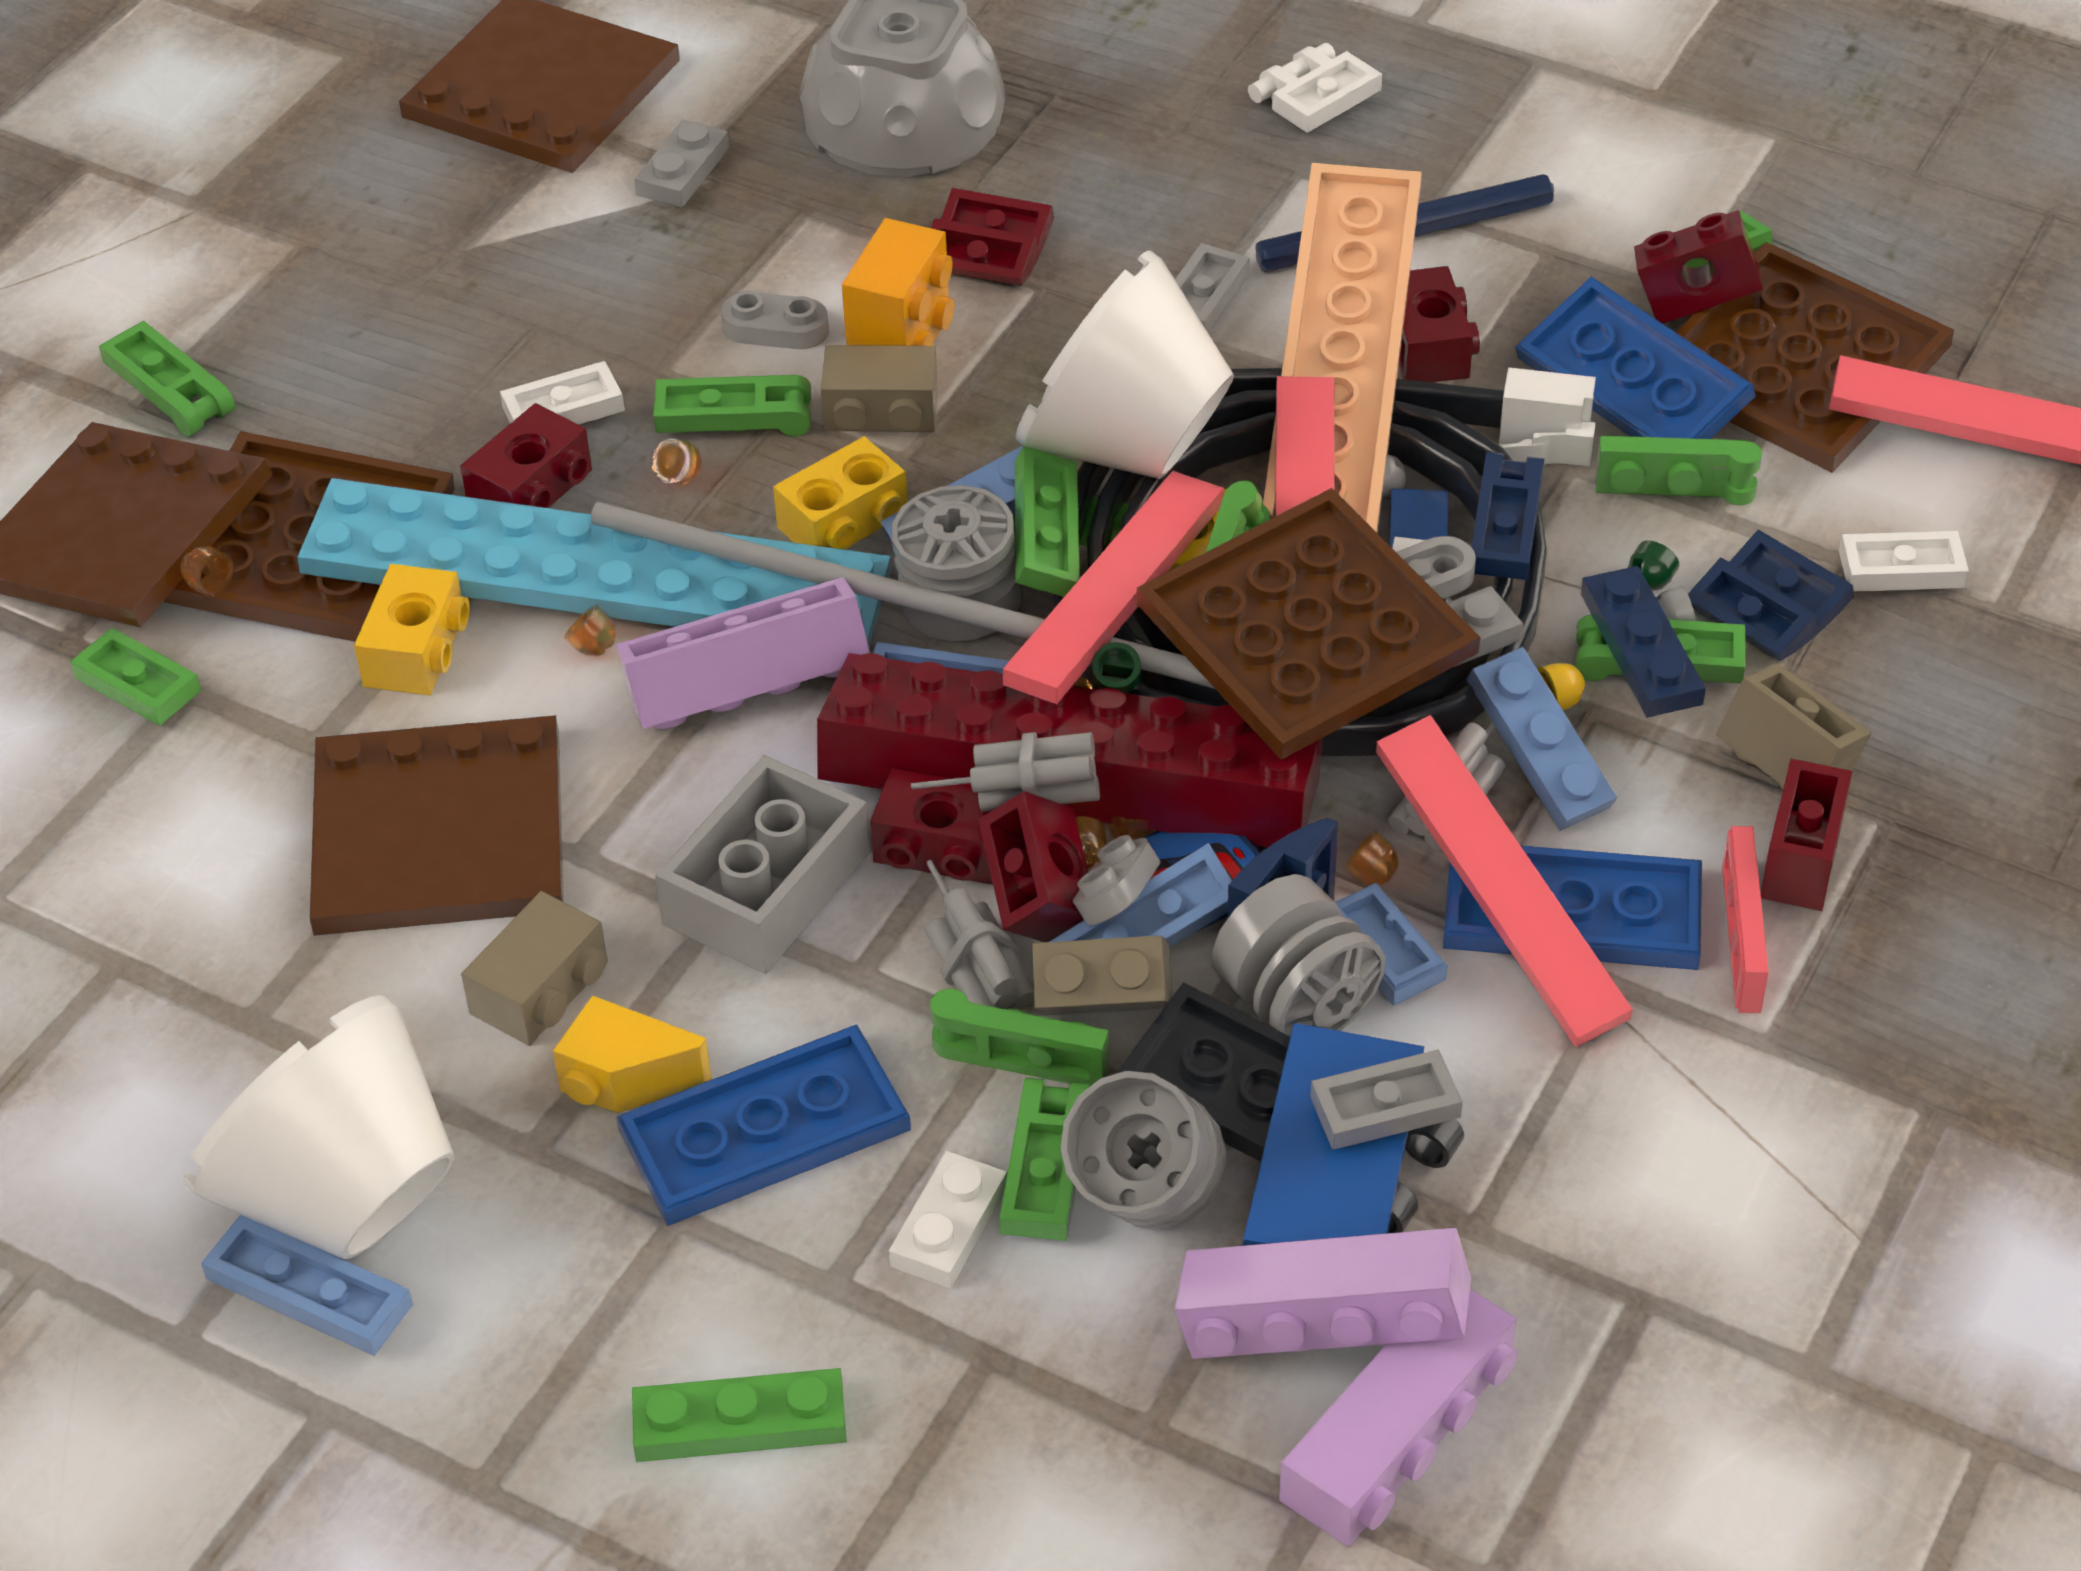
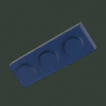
[1581,566,1706,718]

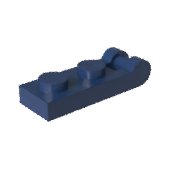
[1471,452,1545,580]

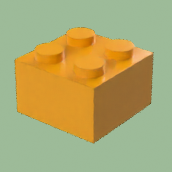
[841,218,955,346]

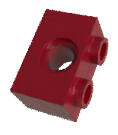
[1634,210,1763,324]
[1399,266,1480,383]
[460,403,592,508]
[1761,758,1853,912]
[870,768,993,885]
[978,791,1089,942]

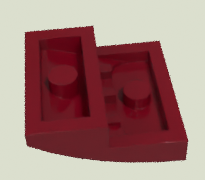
[931,188,1054,286]

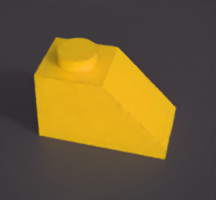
[553,995,712,1113]

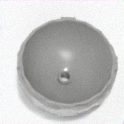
[799,0,1005,177]

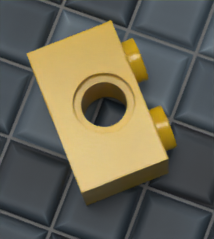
[354,564,470,696]

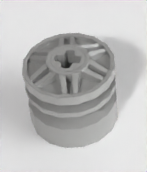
[892,485,1021,642]
[1212,874,1386,1037]
[1060,1071,1227,1230]

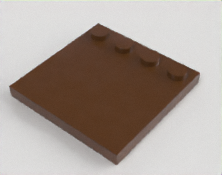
[399,0,680,173]
[1675,242,1954,473]
[0,422,273,628]
[163,431,455,642]
[1136,488,1481,760]
[310,715,564,936]

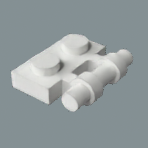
[1248,43,1382,133]

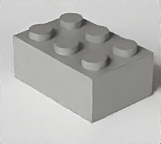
[655,755,871,974]

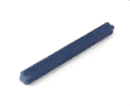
[1255,174,1554,272]

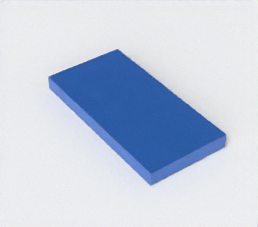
[1515,276,1756,439]
[1443,845,1702,970]
[1243,1023,1425,1246]
[616,1024,911,1226]

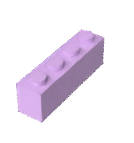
[616,577,870,729]
[1174,1228,1471,1359]
[1279,1289,1518,1547]

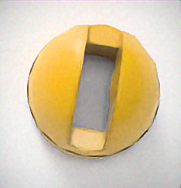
[1537,663,1585,710]

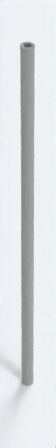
[591,502,1215,689]

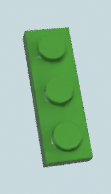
[1015,446,1080,597]
[632,1368,847,1462]

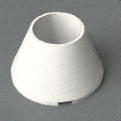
[1015,250,1234,479]
[184,995,455,1260]

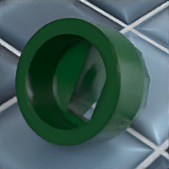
[1628,540,1680,591]
[1092,642,1142,693]

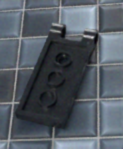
[1117,982,1464,1234]

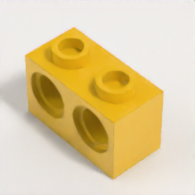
[773,436,908,550]

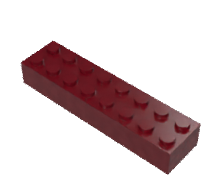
[817,653,1323,848]

